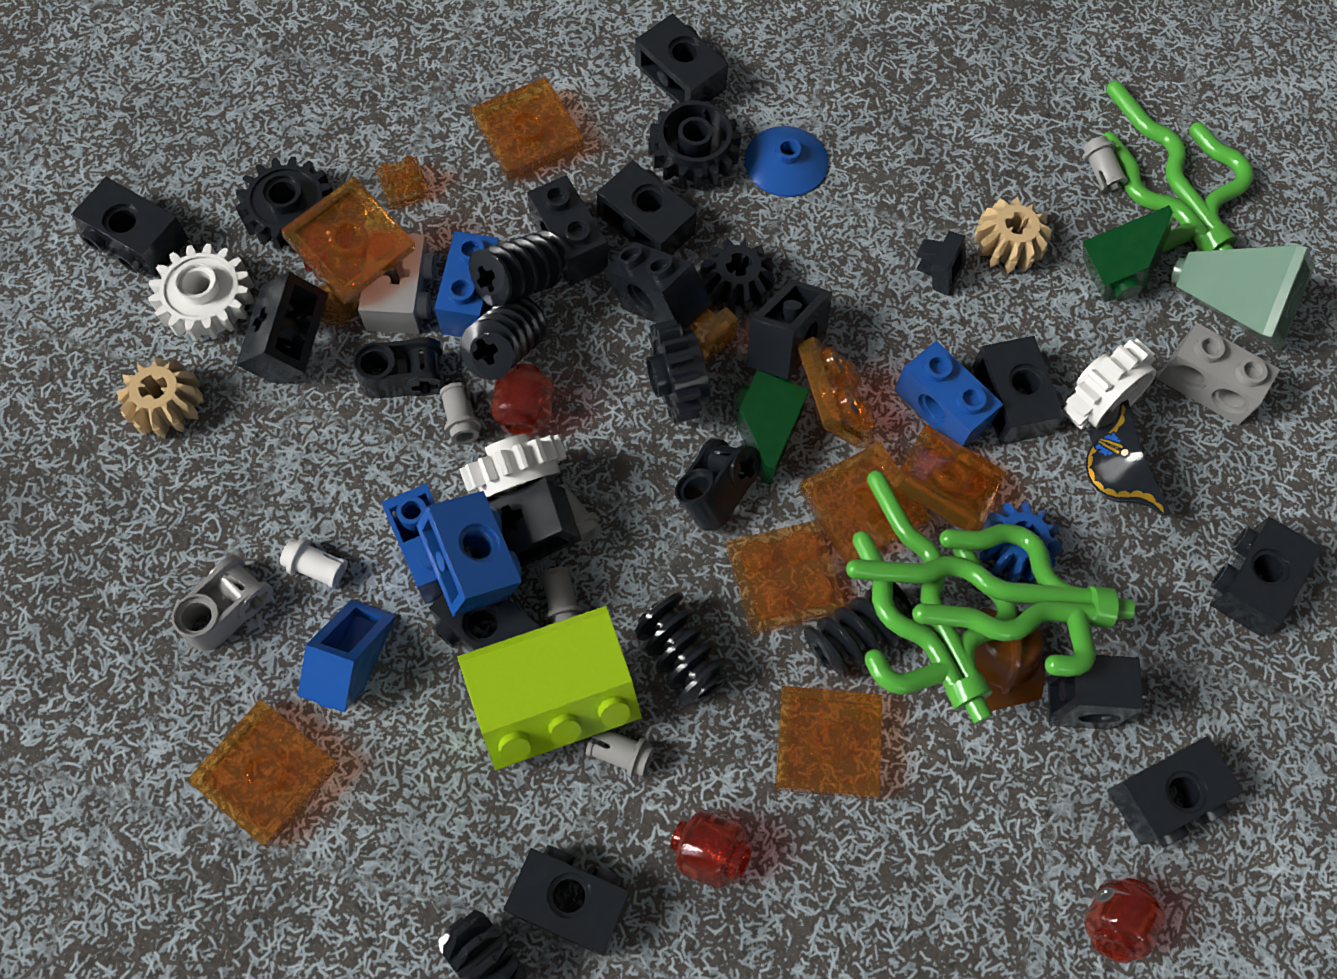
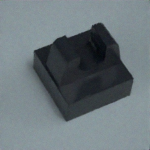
[916,231,966,296]

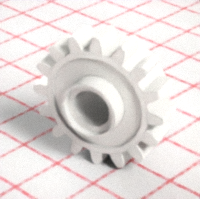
[148,244,254,341]
[1063,338,1157,430]
[459,434,567,499]

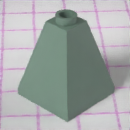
[1171,245,1315,350]

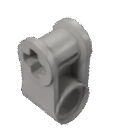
[171,555,274,651]

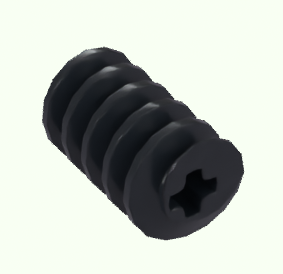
[469,230,567,307]
[460,297,547,380]
[804,582,913,679]
[634,592,735,706]

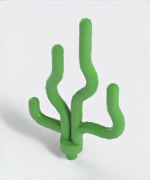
[1102,81,1254,253]
[852,470,1017,725]
[846,524,1135,677]

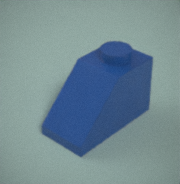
[298,600,396,713]

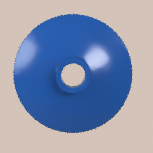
[745,126,828,197]

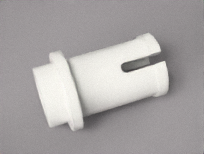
[280,538,348,589]

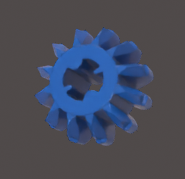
[979,501,1062,583]

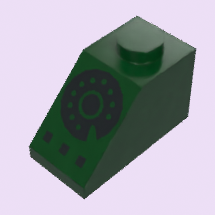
[1083,205,1173,302]
[733,370,809,485]

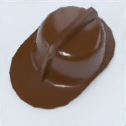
[966,606,1045,711]

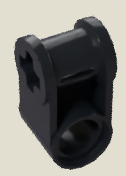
[353,337,446,399]
[675,438,761,531]

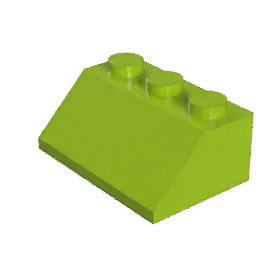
[457,606,642,771]

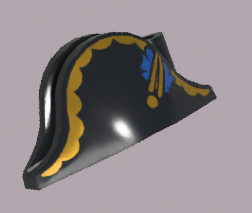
[1086,400,1172,518]

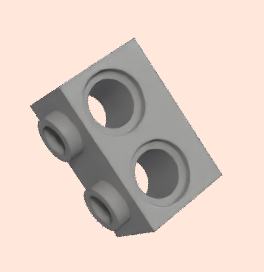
[1158,323,1280,425]

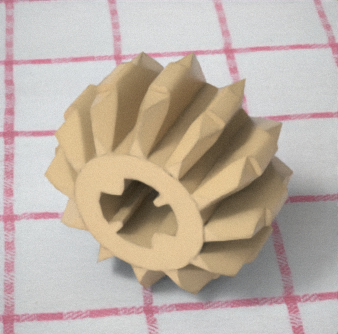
[974,196,1052,274]
[116,356,204,439]

